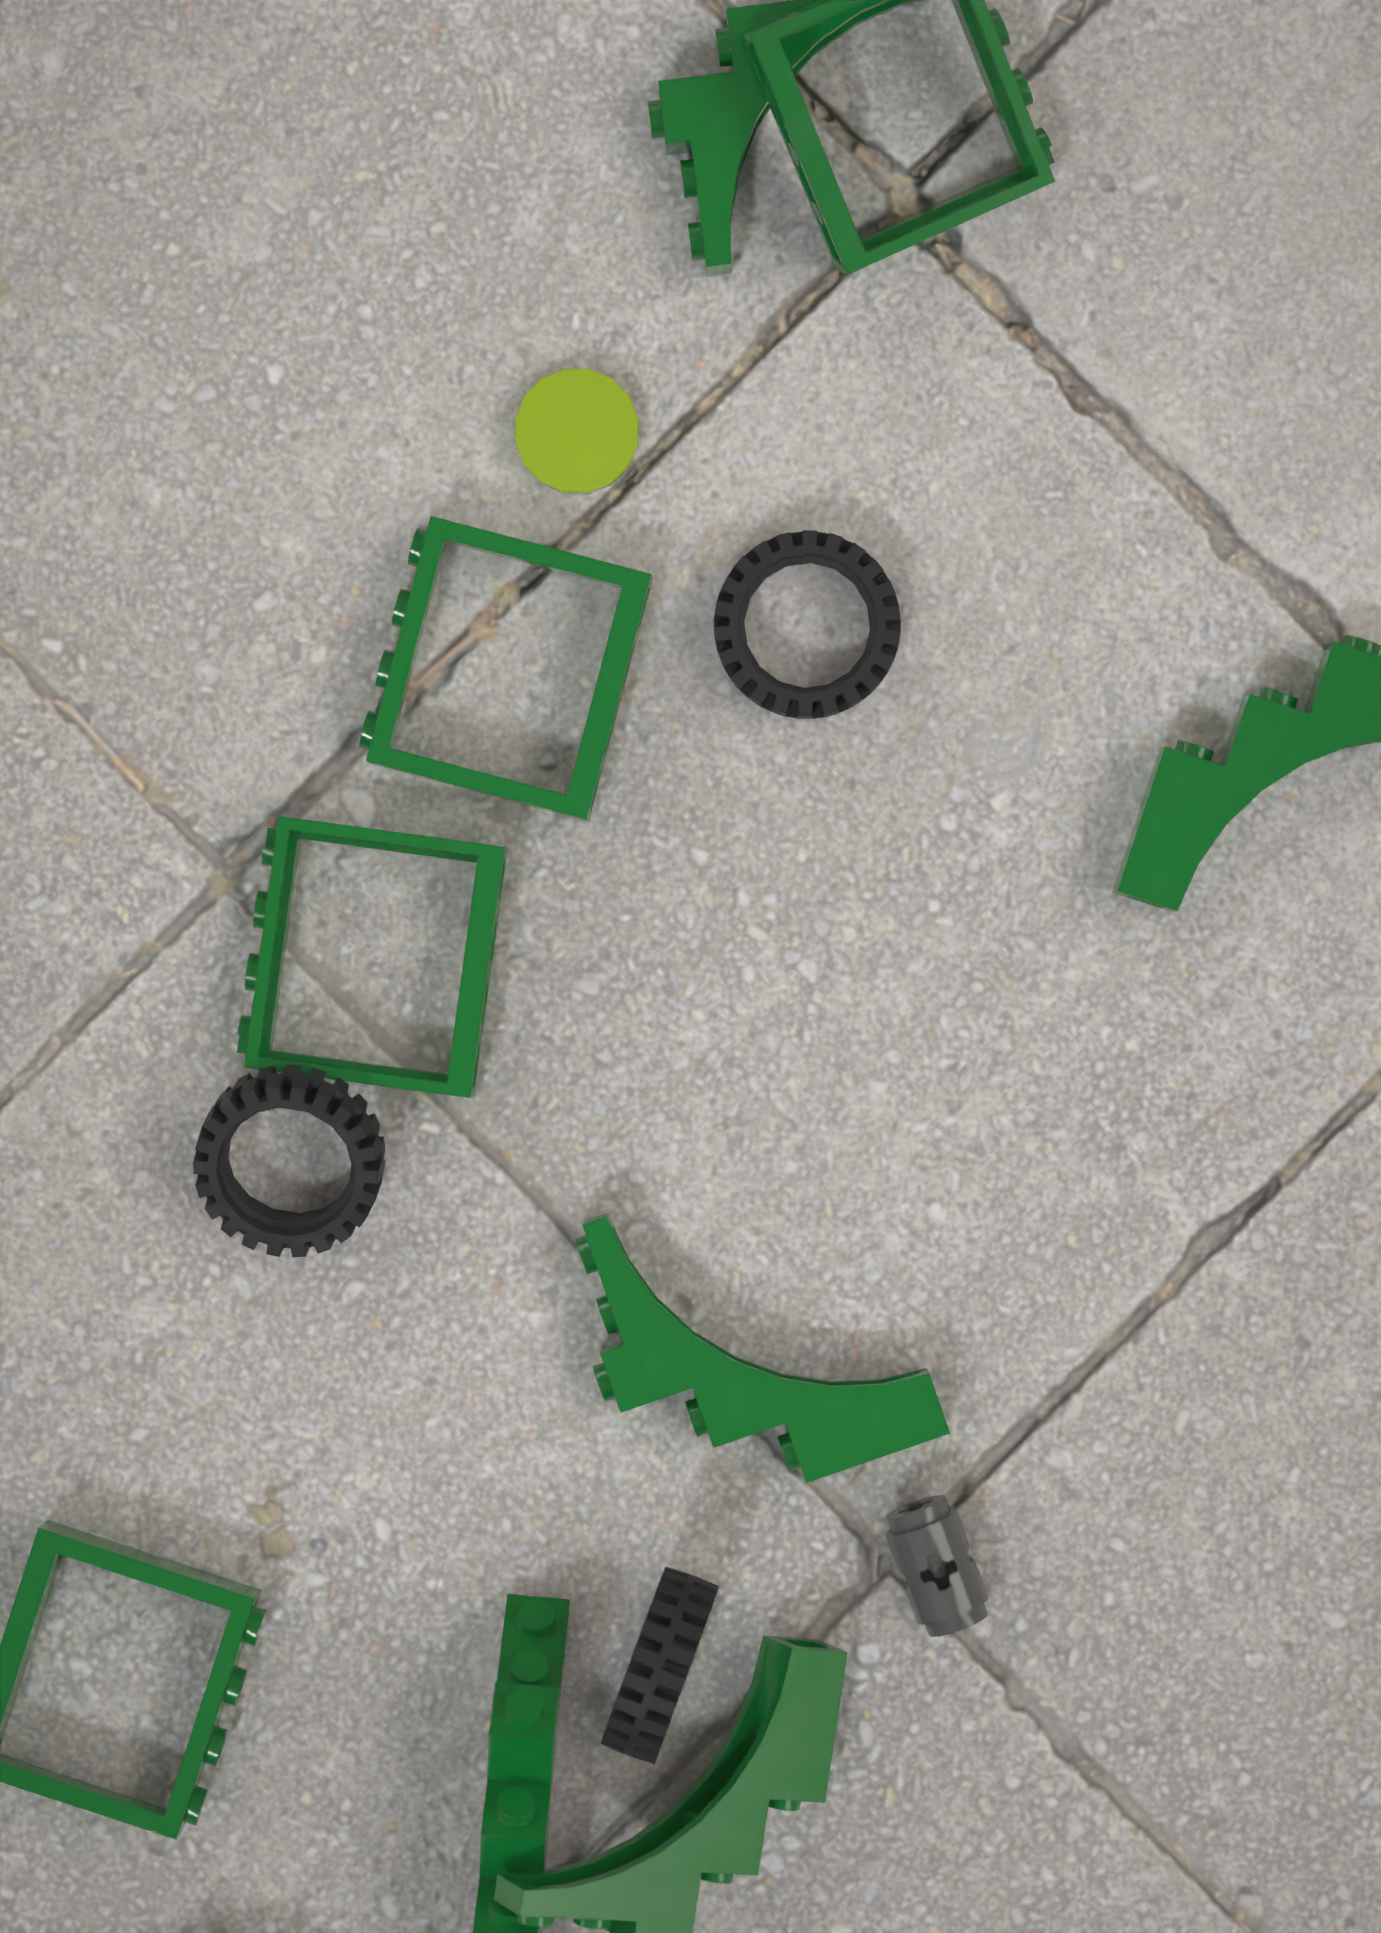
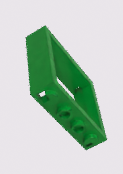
[740,0,1055,275]
[359,516,653,822]
[237,816,508,1098]
[0,1520,266,1840]

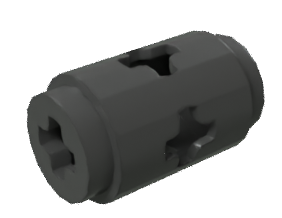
[885,1495,989,1637]

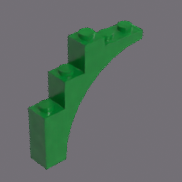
[648,0,923,277]
[1112,635,1381,912]
[575,1213,950,1483]
[472,1594,570,1933]
[494,1635,848,1933]

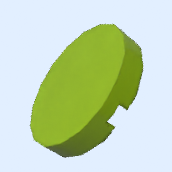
[515,369,639,495]

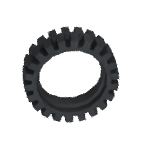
[714,530,901,719]
[193,1064,386,1258]
[601,1566,719,1764]

